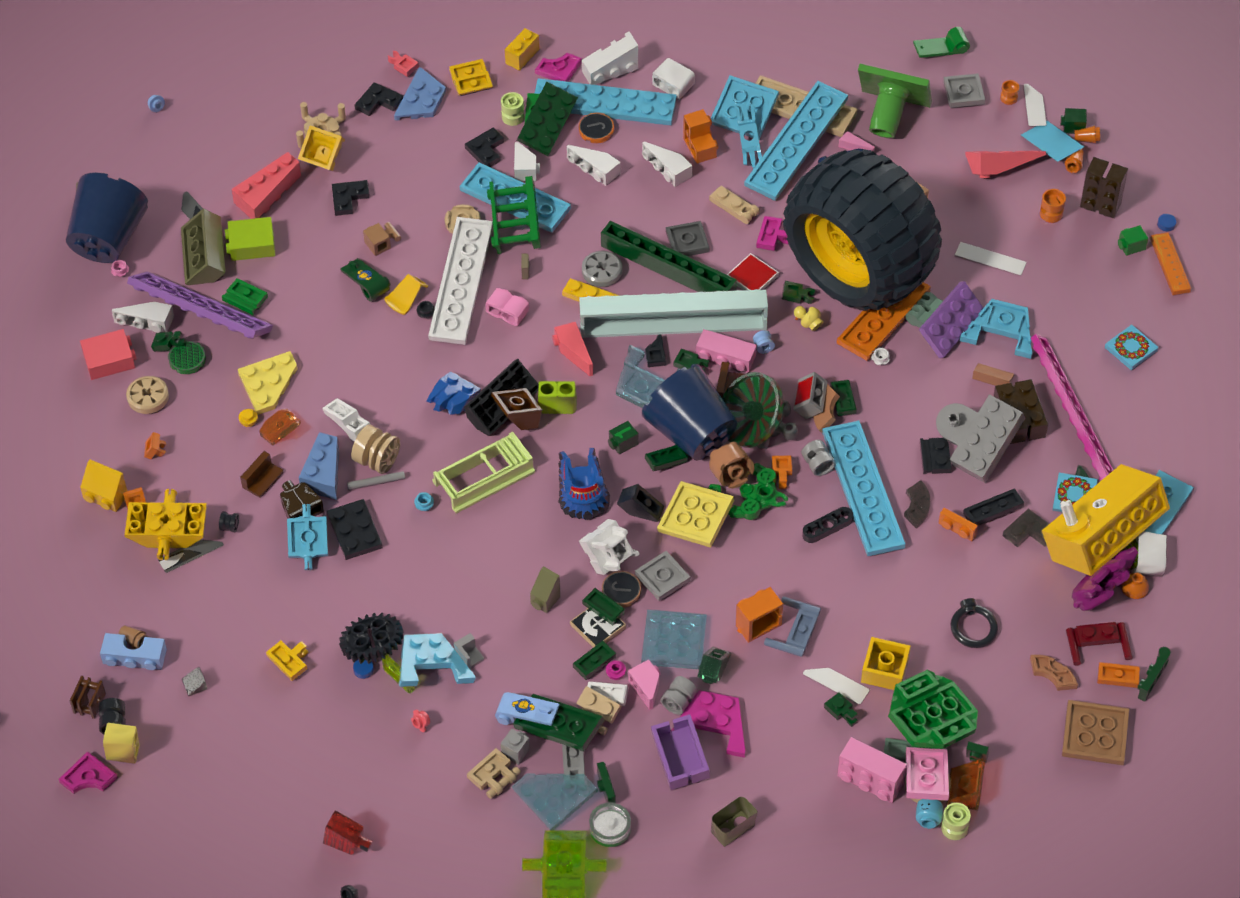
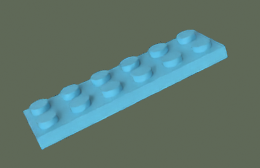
[460,163,571,233]

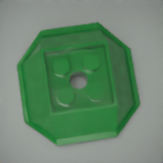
[888,669,978,749]

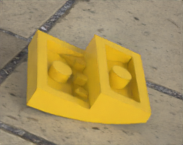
[449,59,493,96]

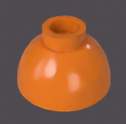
[1121,573,1149,599]

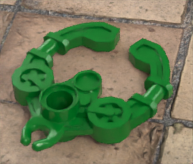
[708,462,789,520]

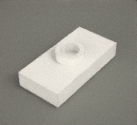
[587,682,629,706]

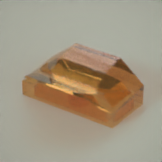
[259,409,301,446]

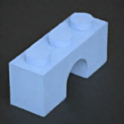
[100,633,167,670]

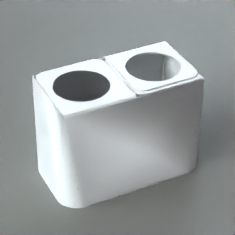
[652,58,695,100]
[1134,531,1167,577]

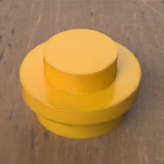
[238,409,258,427]

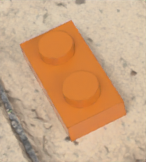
[938,508,978,541]
[1097,662,1140,688]

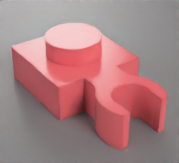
[388,51,419,77]

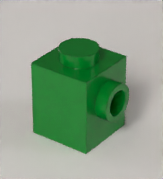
[1118,225,1148,256]

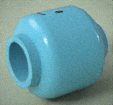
[915,799,944,829]

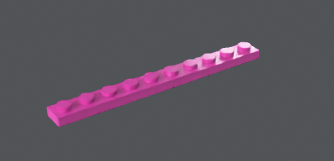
[1031,334,1113,481]

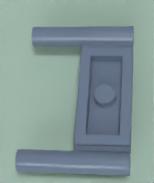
[764,596,821,657]

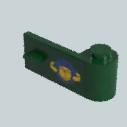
[340,258,391,302]

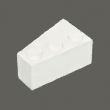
[582,31,638,85]

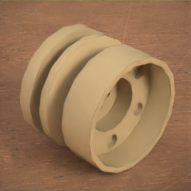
[351,424,400,474]

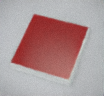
[727,253,779,290]

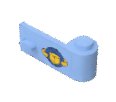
[495,692,559,726]

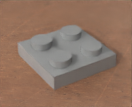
[943,73,985,108]
[635,551,690,601]

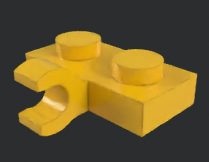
[266,640,309,681]

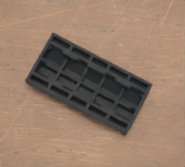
[464,359,539,436]

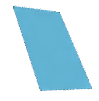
[1021,121,1084,162]

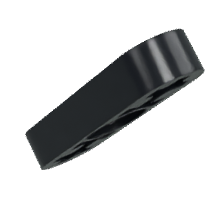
[802,507,853,543]

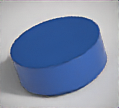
[1157,214,1176,232]
[353,660,374,679]

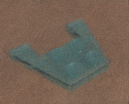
[616,345,680,408]

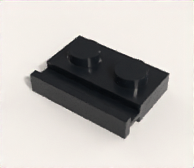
[920,438,952,474]

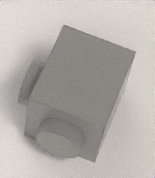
[501,729,530,765]

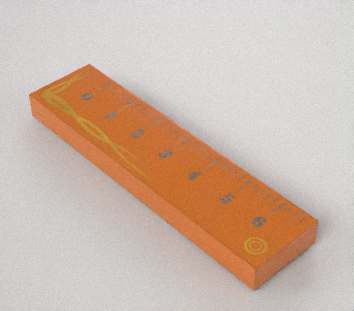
[1150,232,1191,295]

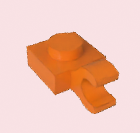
[772,455,792,489]

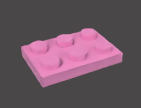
[906,747,949,801]

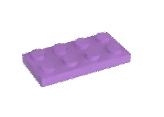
[919,281,983,358]

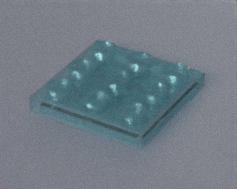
[641,610,707,670]

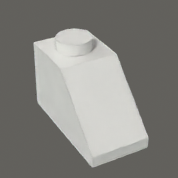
[514,142,540,181]

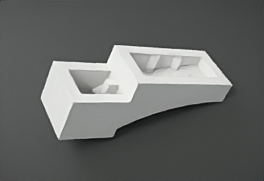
[322,398,370,441]

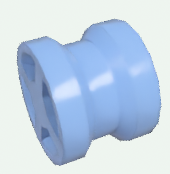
[753,330,775,354]

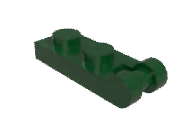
[1137,647,1171,702]

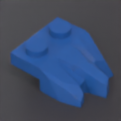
[426,371,481,415]

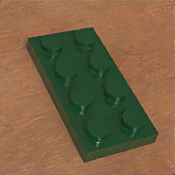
[516,81,578,156]
[513,694,604,751]

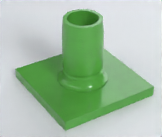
[858,64,932,138]

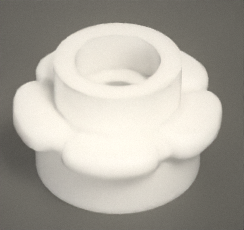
[871,348,890,365]

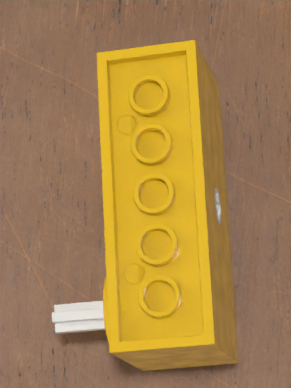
[1042,464,1170,576]

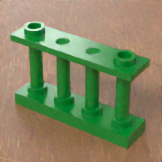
[487,176,541,254]

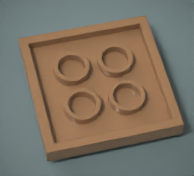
[1062,700,1129,765]

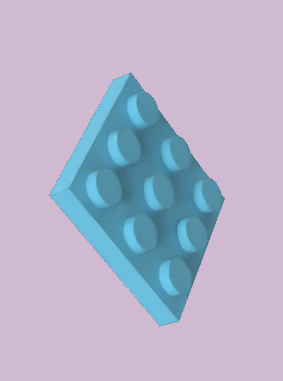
[711,75,779,139]

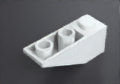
[642,142,692,187]
[567,145,621,186]
[112,302,174,333]

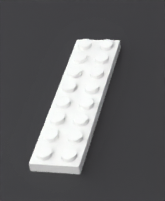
[428,217,493,345]

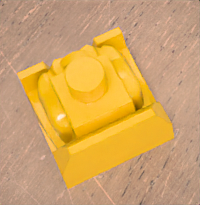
[298,125,345,171]

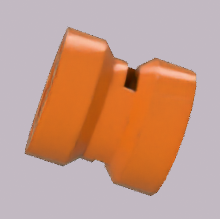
[1000,80,1019,105]

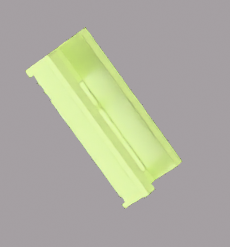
[432,432,535,514]

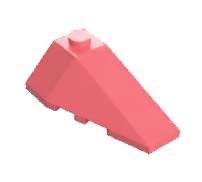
[965,151,1046,178]

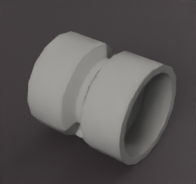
[801,440,836,476]
[661,676,697,715]

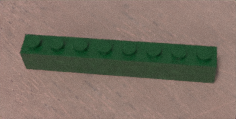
[601,221,737,292]

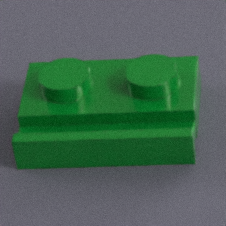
[222,278,268,315]

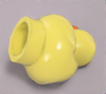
[794,306,824,331]

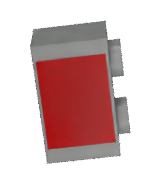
[793,372,827,419]

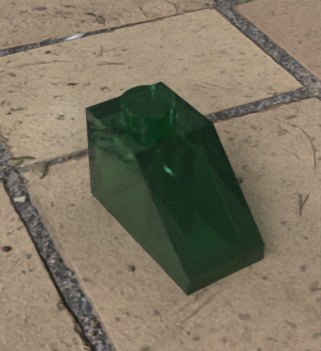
[697,646,731,684]

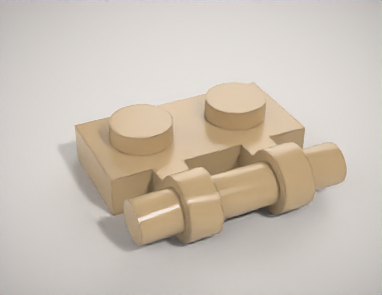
[576,686,622,735]
[467,748,521,799]

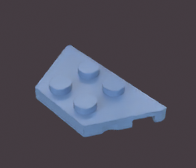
[394,67,446,121]

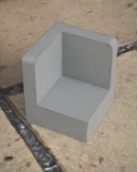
[454,633,484,669]

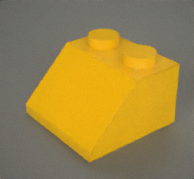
[80,459,127,512]

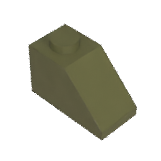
[530,566,560,613]

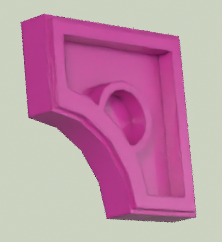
[535,53,582,82]
[59,751,118,794]

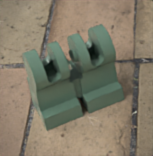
[905,292,943,328]

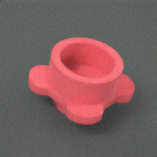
[411,709,430,732]

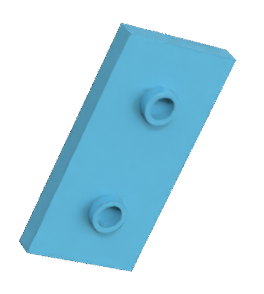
[1144,470,1194,535]

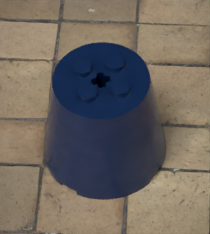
[66,172,148,263]
[642,364,737,461]

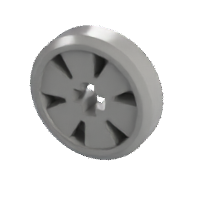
[582,251,622,287]

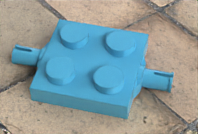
[287,504,328,570]

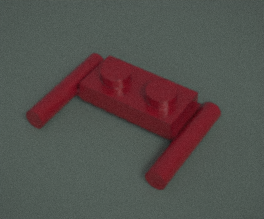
[1066,622,1133,666]

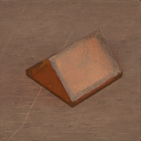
[946,758,985,810]

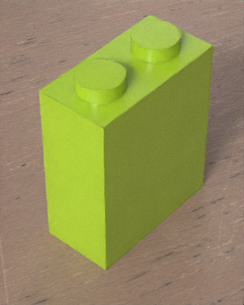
[225,217,275,261]

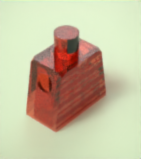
[323,810,373,855]

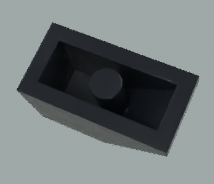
[617,484,664,522]

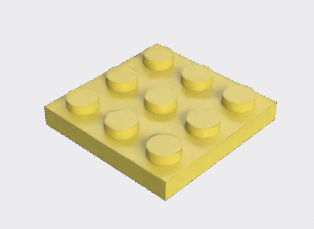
[657,481,734,548]

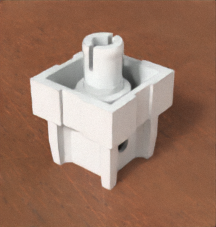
[579,519,639,575]

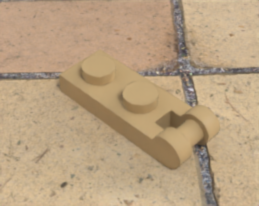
[709,186,760,224]

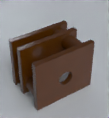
[69,675,106,719]

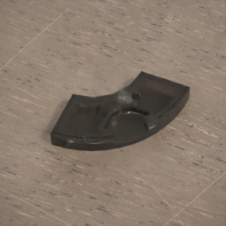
[904,480,930,529]

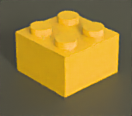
[861,637,911,690]

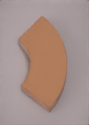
[814,384,840,433]
[1030,655,1078,691]

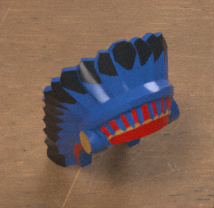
[558,448,610,520]

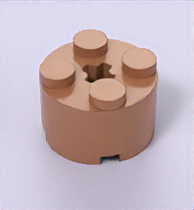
[709,442,754,489]

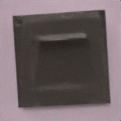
[182,667,207,696]

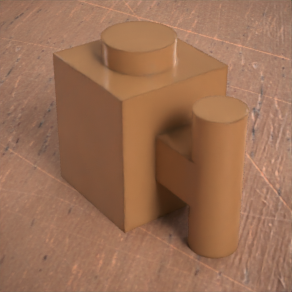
[363,222,401,256]

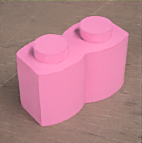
[485,288,529,326]

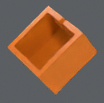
[736,587,783,643]

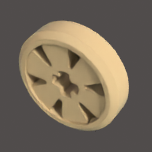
[126,376,169,414]

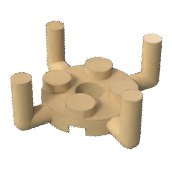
[296,102,346,149]

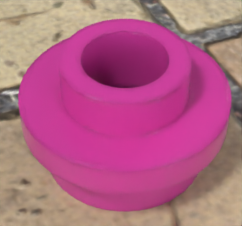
[606,661,626,680]

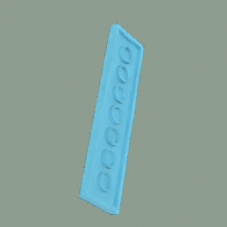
[534,78,677,125]
[744,81,848,201]
[822,421,905,557]

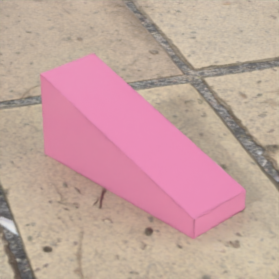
[838,131,875,151]

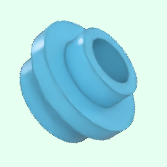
[414,492,434,511]

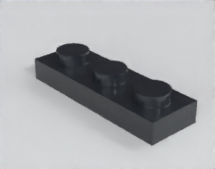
[963,488,1024,525]

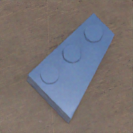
[299,432,339,500]

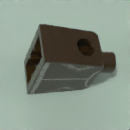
[280,480,324,519]

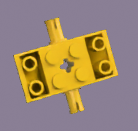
[124,489,207,560]

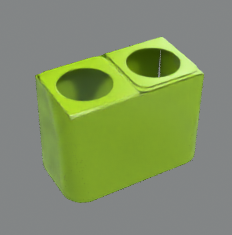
[538,381,577,414]

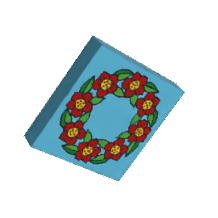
[1104,325,1158,370]
[1052,472,1098,512]

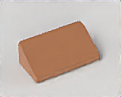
[972,363,1014,386]

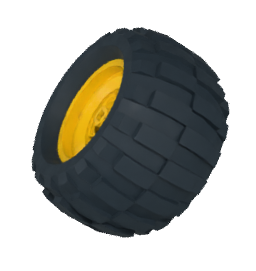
[783,149,942,311]

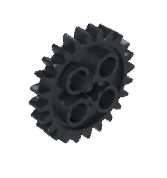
[339,612,404,664]

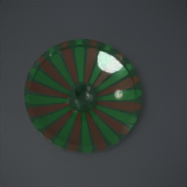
[722,372,784,448]

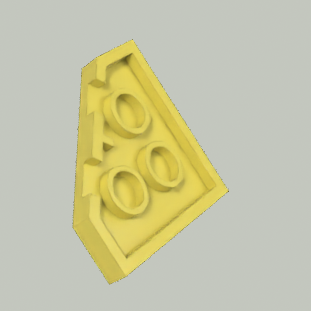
[237,351,297,415]

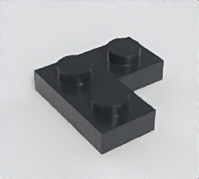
[354,82,403,116]
[465,127,504,167]
[332,180,369,216]

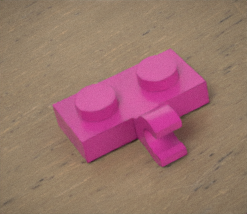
[756,216,788,251]

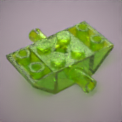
[522,830,607,898]

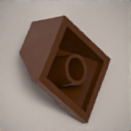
[492,388,542,430]

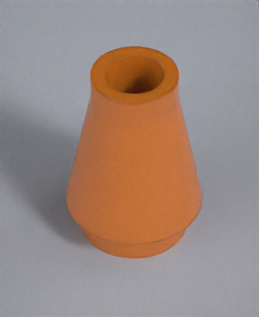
[1075,126,1100,143]
[1065,149,1084,173]

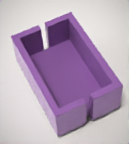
[651,714,710,790]

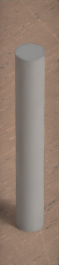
[347,471,405,490]

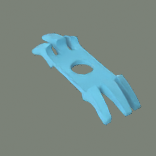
[735,103,762,168]

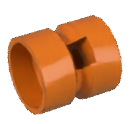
[1040,189,1066,223]

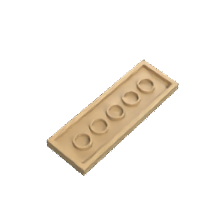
[755,75,857,137]

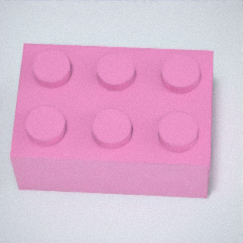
[837,737,907,803]

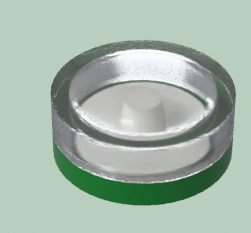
[589,802,631,847]

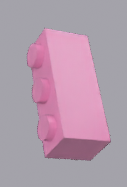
[696,329,757,373]

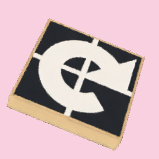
[570,608,626,647]

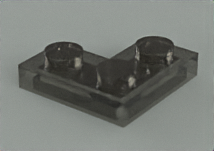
[1002,509,1049,547]

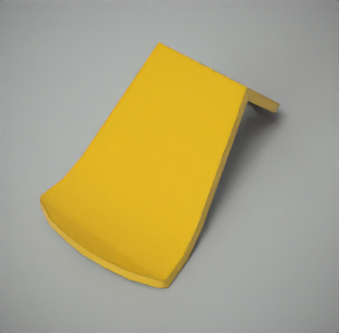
[384,274,428,315]

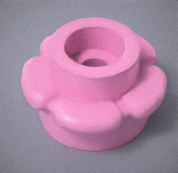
[111,260,129,277]

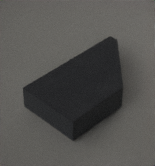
[645,334,666,367]

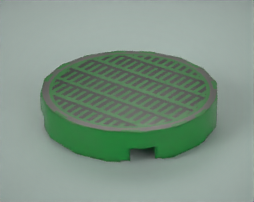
[168,341,206,374]

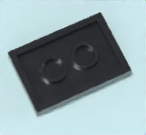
[327,499,383,560]

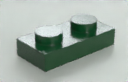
[573,641,616,680]
[966,741,989,764]

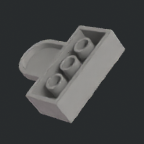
[936,394,1025,483]

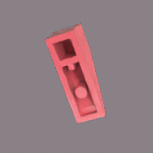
[552,322,593,376]

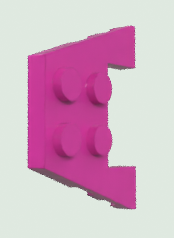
[671,690,745,758]

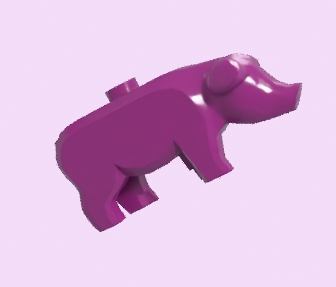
[1072,546,1138,611]

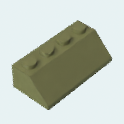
[181,208,225,285]

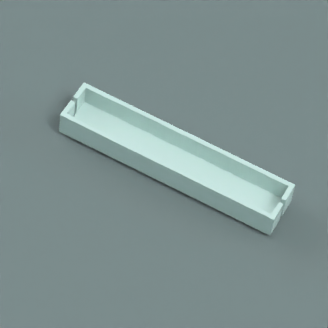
[579,289,768,338]

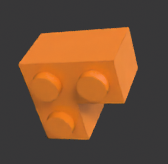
[683,109,719,164]

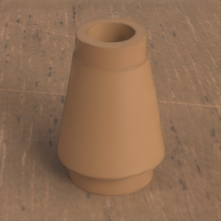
[119,625,148,649]

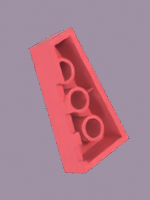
[231,152,301,219]

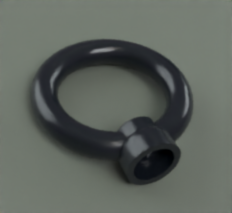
[950,598,998,648]

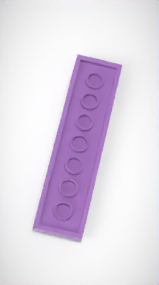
[127,271,273,339]

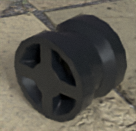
[219,511,239,533]

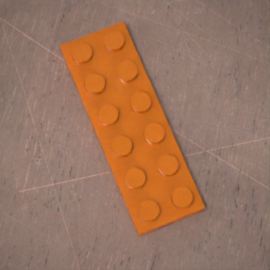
[837,282,931,361]

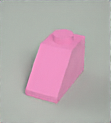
[628,659,661,710]

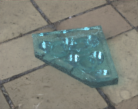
[511,773,598,832]

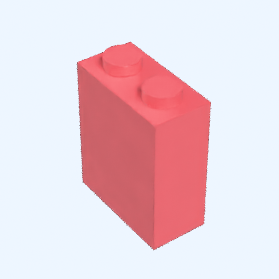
[80,329,137,380]

